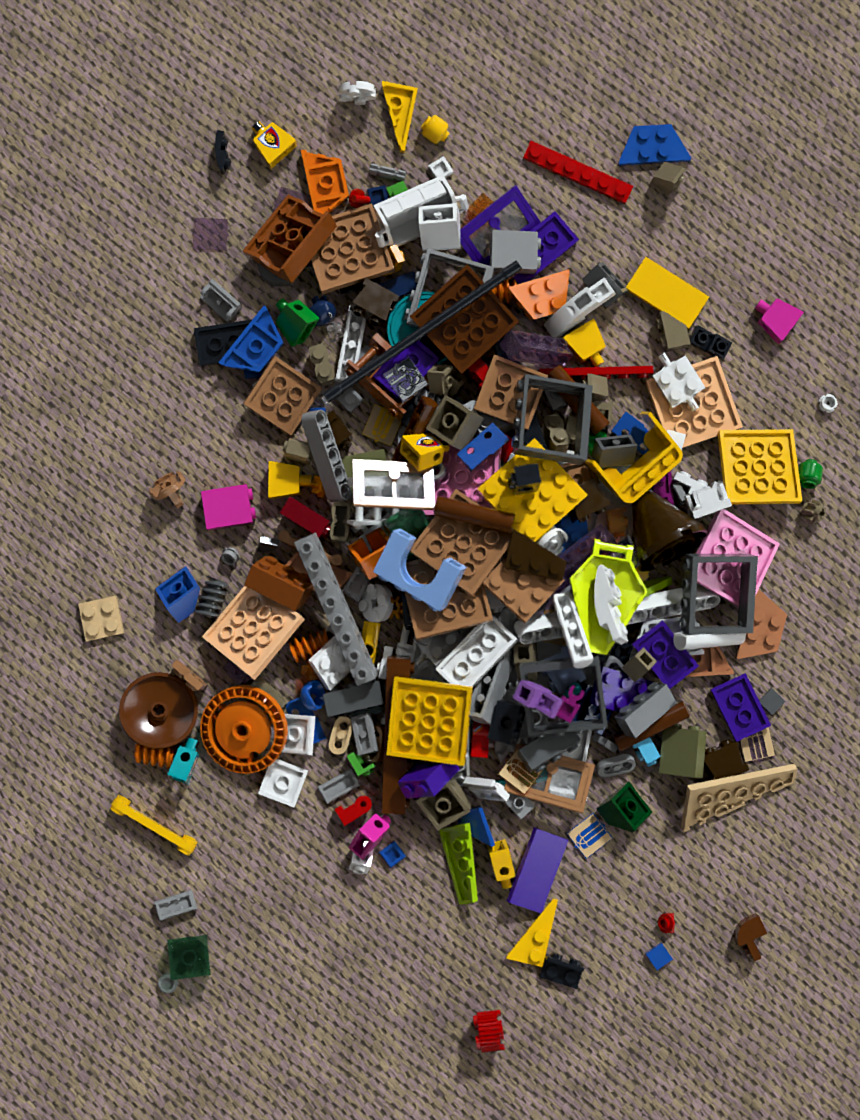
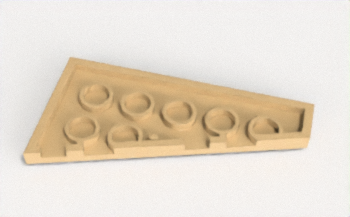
[681,764,798,832]

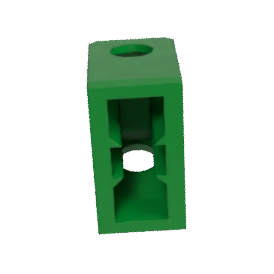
[275,298,320,347]

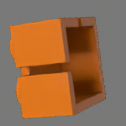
[347,527,389,580]

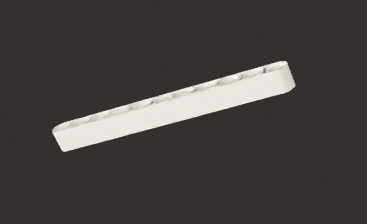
[514,584,720,644]

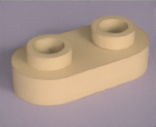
[329,716,353,755]

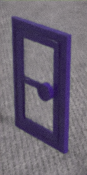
[460,185,541,274]

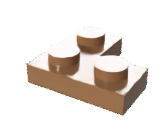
[171,660,208,691]

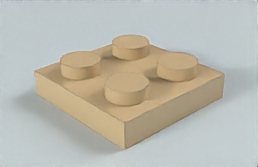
[78,596,125,642]

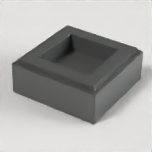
[759,688,786,715]

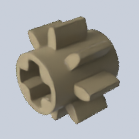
[802,499,826,524]

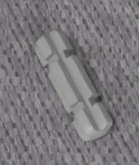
[369,163,406,182]

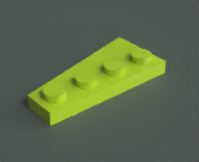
[439,823,478,905]

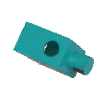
[167,738,199,785]

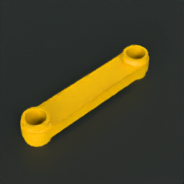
[110,795,198,856]

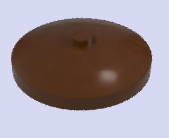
[119,672,198,750]

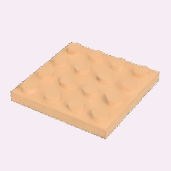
[645,356,743,448]
[202,586,305,680]

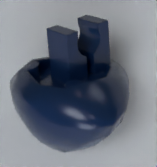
[309,295,337,327]

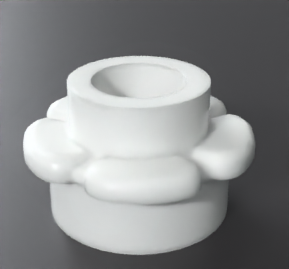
[819,394,838,413]

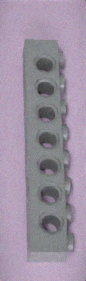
[294,532,378,686]

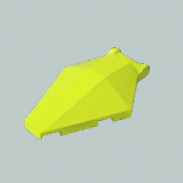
[569,539,647,655]

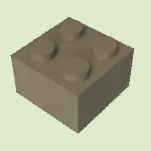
[426,395,484,450]
[416,777,471,831]

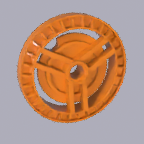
[200,685,288,774]

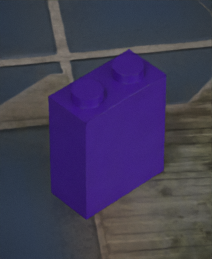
[398,760,460,799]

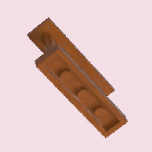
[343,333,429,421]

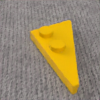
[382,81,418,153]
[506,898,558,967]

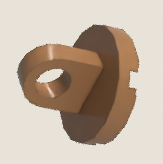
[149,471,185,509]

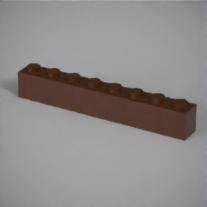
[382,656,415,814]

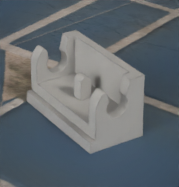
[200,279,242,322]

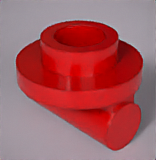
[349,188,371,208]
[658,913,675,933]

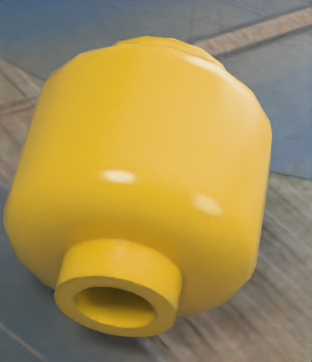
[420,115,449,144]

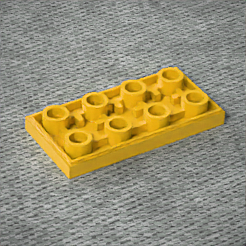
[626,257,709,329]

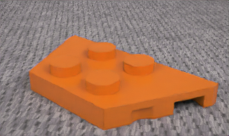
[301,150,349,214]
[505,269,570,321]

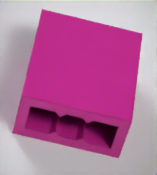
[201,484,257,531]

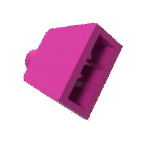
[755,298,804,344]
[348,814,391,860]

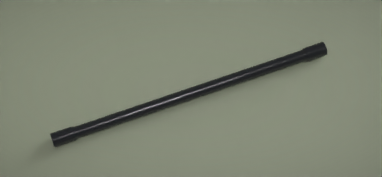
[323,260,523,403]

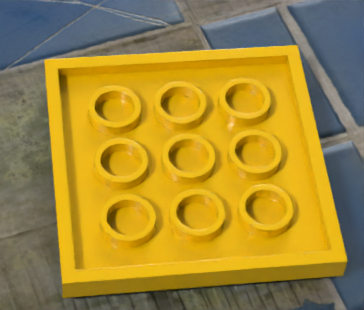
[718,429,802,505]
[477,438,588,542]
[386,677,473,766]

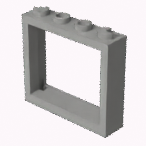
[404,248,494,328]

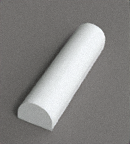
[335,306,366,383]
[551,591,593,668]
[673,632,746,650]

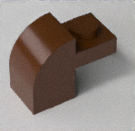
[734,913,767,961]

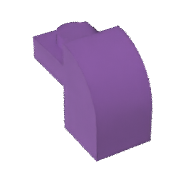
[513,680,563,718]

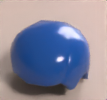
[300,680,326,711]

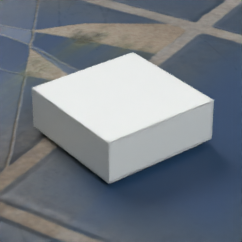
[428,156,454,178]

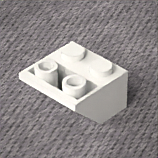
[419,203,461,252]

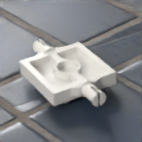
[652,353,705,412]

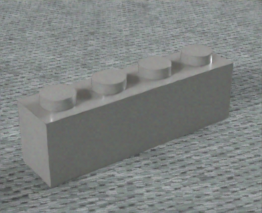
[470,649,514,726]

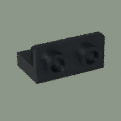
[539,952,585,989]

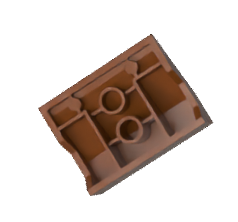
[243,194,337,283]

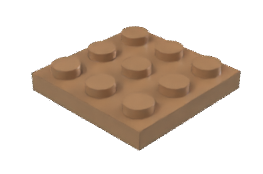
[473,355,548,430]
[243,356,322,436]
[482,557,565,624]

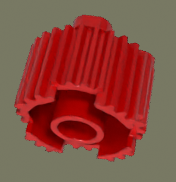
[473,1010,505,1053]

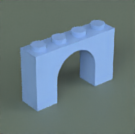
[373,529,467,611]

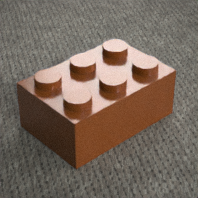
[244,556,314,611]

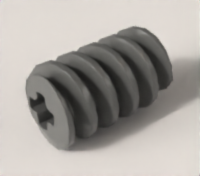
[194,576,229,618]

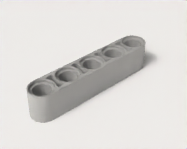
[301,410,352,502]

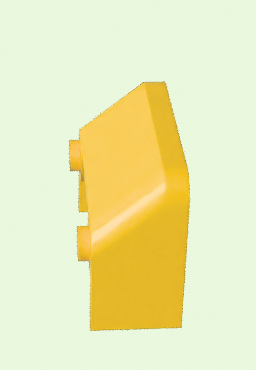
[585,411,683,503]

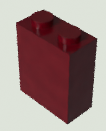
[280,497,331,540]

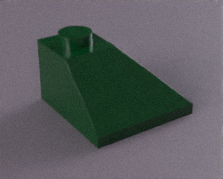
[596,781,652,833]

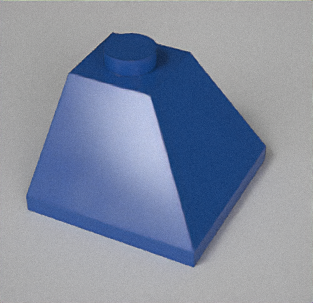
[155,566,200,623]
[457,805,495,847]

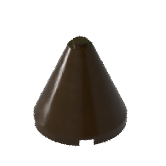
[632,489,708,572]

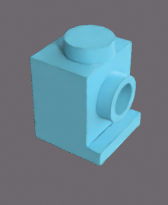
[632,737,661,767]

